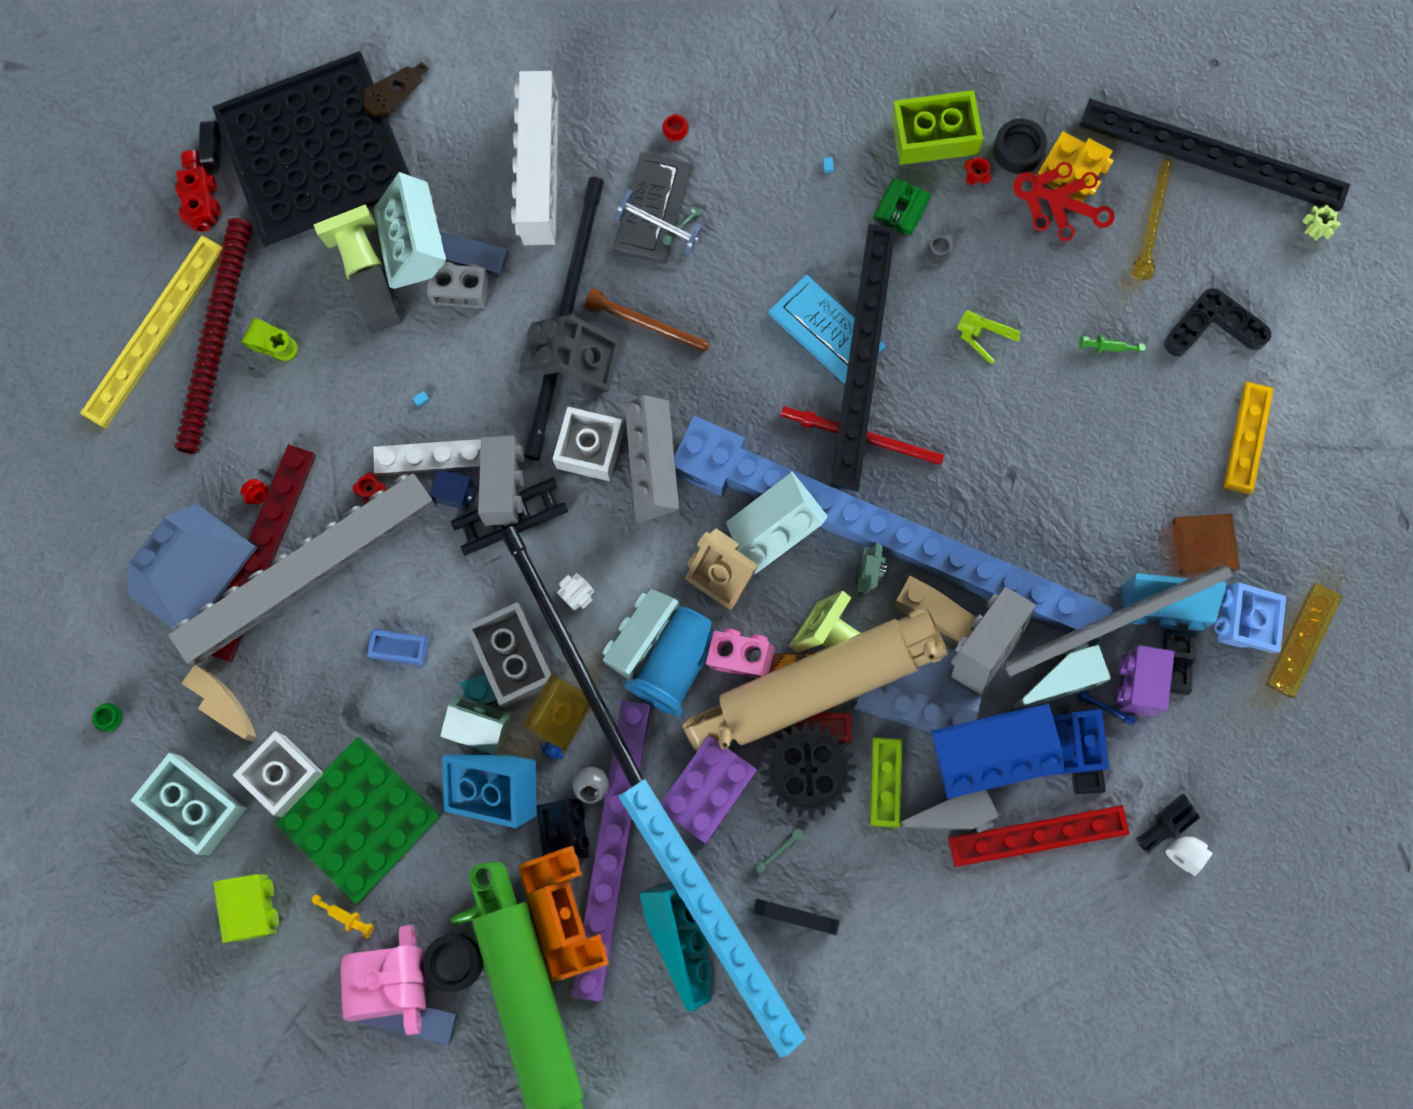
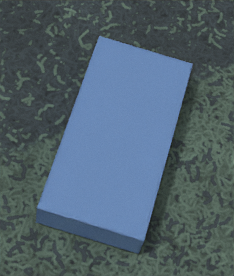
[366,629,429,666]

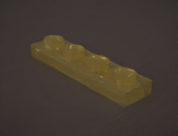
[1265,583,1343,699]

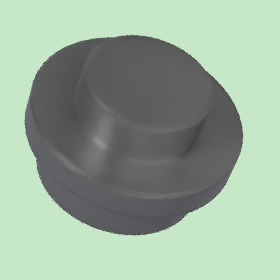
[926,235,953,262]

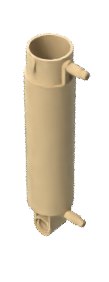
[682,608,948,753]

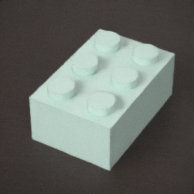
[130,753,247,856]

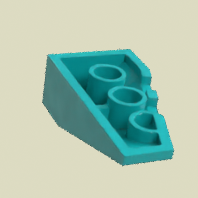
[639,874,712,1012]

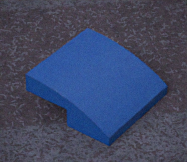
[1051,709,1109,776]

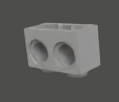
[427,262,489,309]

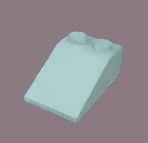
[1013,643,1111,711]

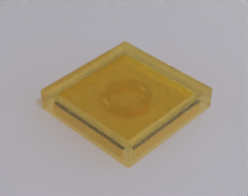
[522,673,590,751]

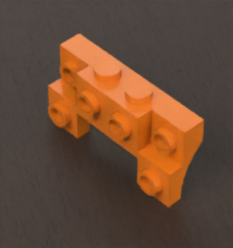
[517,846,609,983]

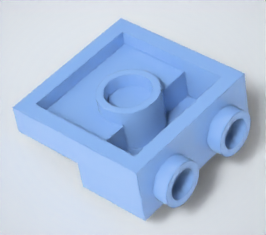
[1214,583,1286,653]

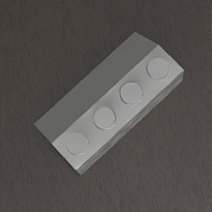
[625,395,679,523]

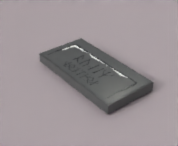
[613,152,693,264]

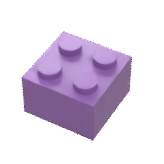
[1114,645,1174,717]

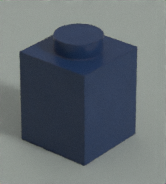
[430,469,477,510]

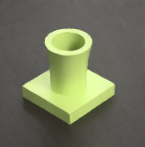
[314,205,383,280]
[788,591,861,653]

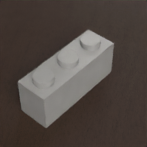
[478,435,524,526]

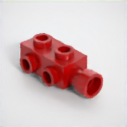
[175,150,221,232]

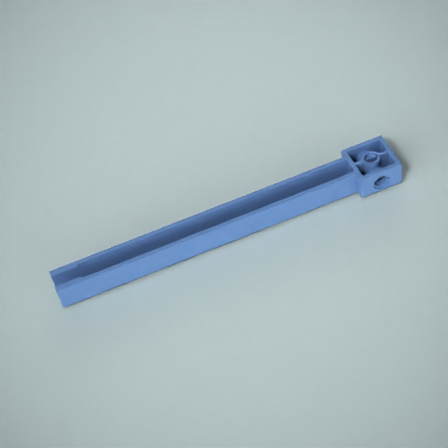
[674,416,1114,646]

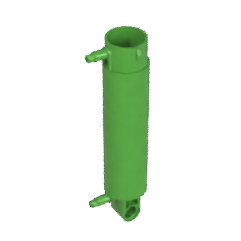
[450,861,584,1109]

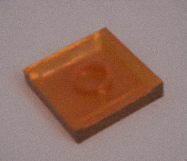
[1172,513,1240,575]

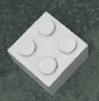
[553,407,625,481]
[233,731,323,817]

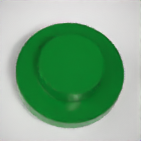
[92,703,123,732]

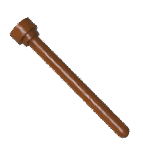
[584,288,709,351]

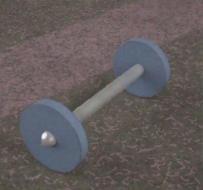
[615,189,702,255]

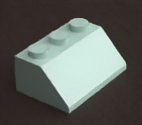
[726,471,828,574]
[602,589,680,680]

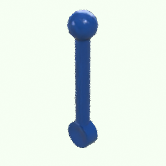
[1078,691,1136,725]

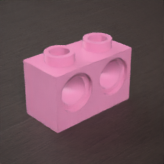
[706,628,775,679]

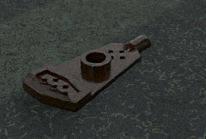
[364,62,429,117]

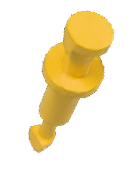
[311,895,374,939]

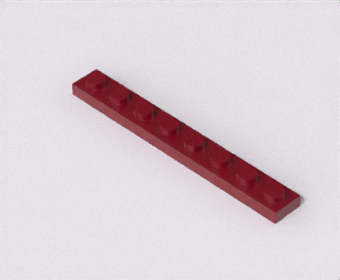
[211,444,316,663]

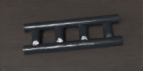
[450,477,569,556]

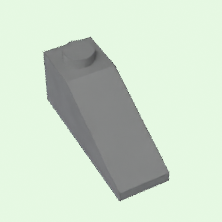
[900,790,999,833]

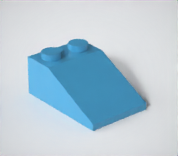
[442,754,537,828]

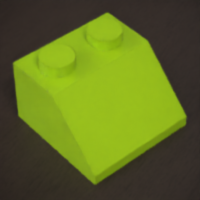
[213,874,279,943]

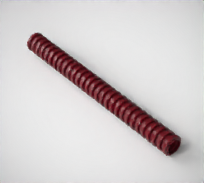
[174,218,252,454]

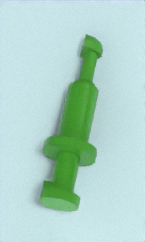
[1079,335,1146,354]

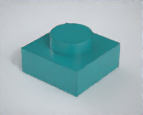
[461,674,497,705]

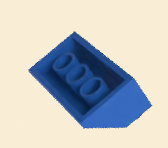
[931,703,1064,799]

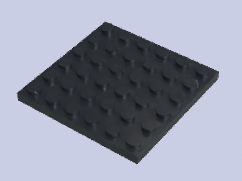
[212,51,410,247]

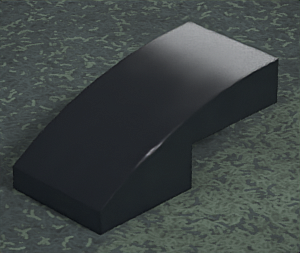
[1163,629,1196,695]

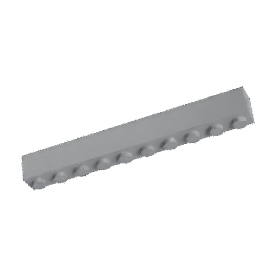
[168,473,435,666]

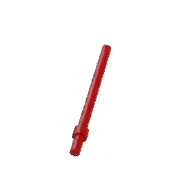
[781,406,944,465]

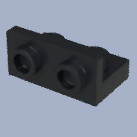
[536,799,589,859]

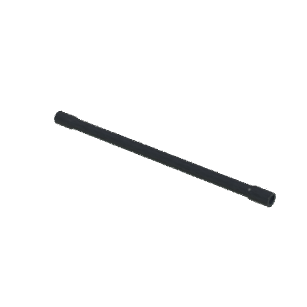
[524,176,604,460]
[500,526,647,787]

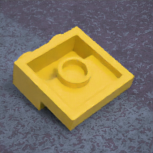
[1037,131,1114,202]

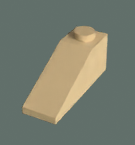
[893,576,977,642]

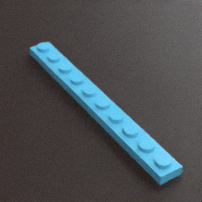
[618,779,806,1058]

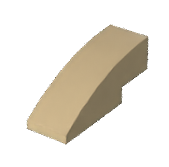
[181,664,257,742]

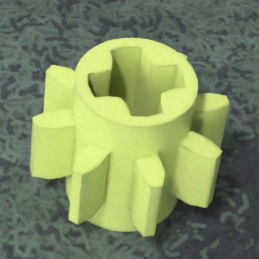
[1302,204,1341,241]

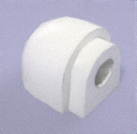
[1166,836,1213,876]

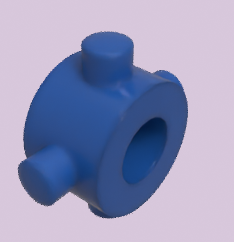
[540,742,564,760]

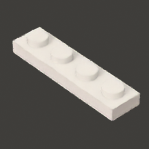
[374,439,481,476]

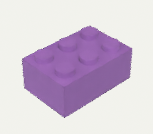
[660,735,757,845]

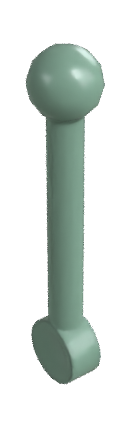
[662,207,701,245]
[755,828,804,874]

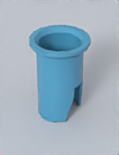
[624,606,714,718]

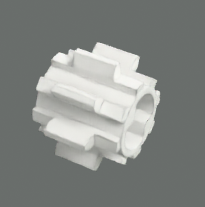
[556,573,595,611]

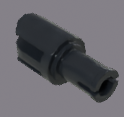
[1136,794,1201,854]

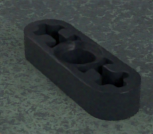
[752,898,840,935]

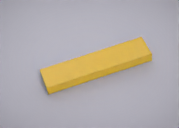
[1222,381,1274,495]

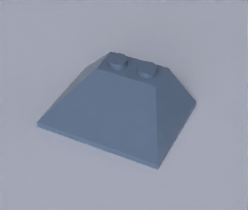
[126,504,257,630]

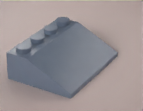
[854,648,982,733]

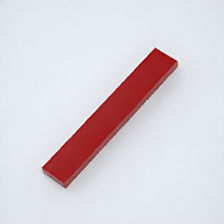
[948,805,1130,867]

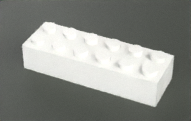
[511,71,558,245]

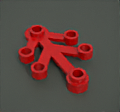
[1013,162,1115,241]

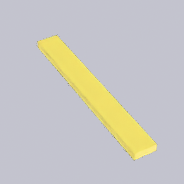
[80,236,224,429]

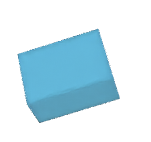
[823,157,834,173]
[412,391,430,408]

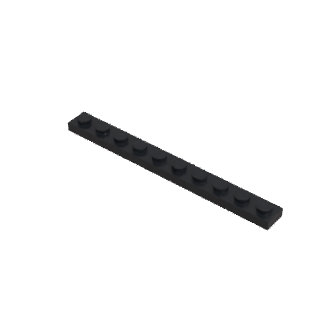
[1079,98,1350,212]
[830,224,896,491]

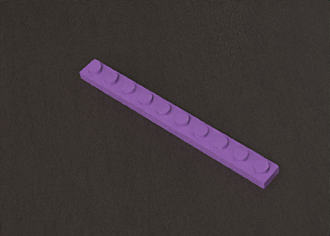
[571,700,651,1002]

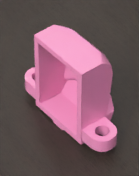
[341,925,427,1035]

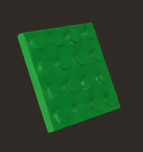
[275,737,442,904]

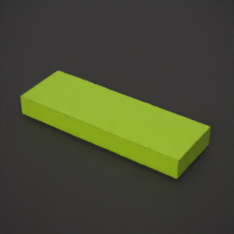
[870,737,902,828]

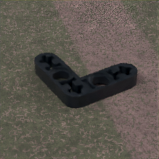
[1164,288,1271,356]

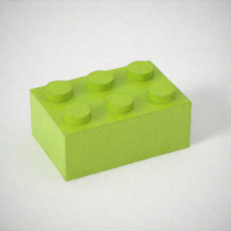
[891,90,983,165]

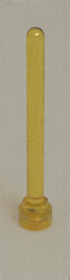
[1131,160,1172,280]

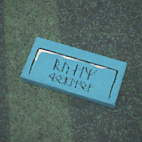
[768,274,886,384]

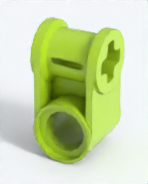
[241,318,299,362]

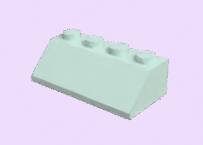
[373,172,446,289]

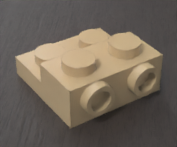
[684,528,759,611]

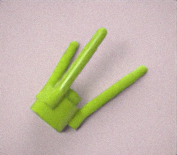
[957,310,1021,364]

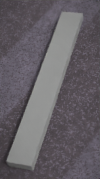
[1004,564,1233,677]

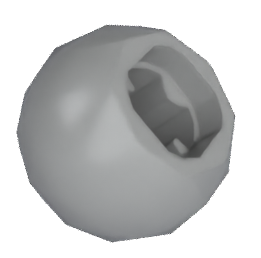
[572,767,609,804]

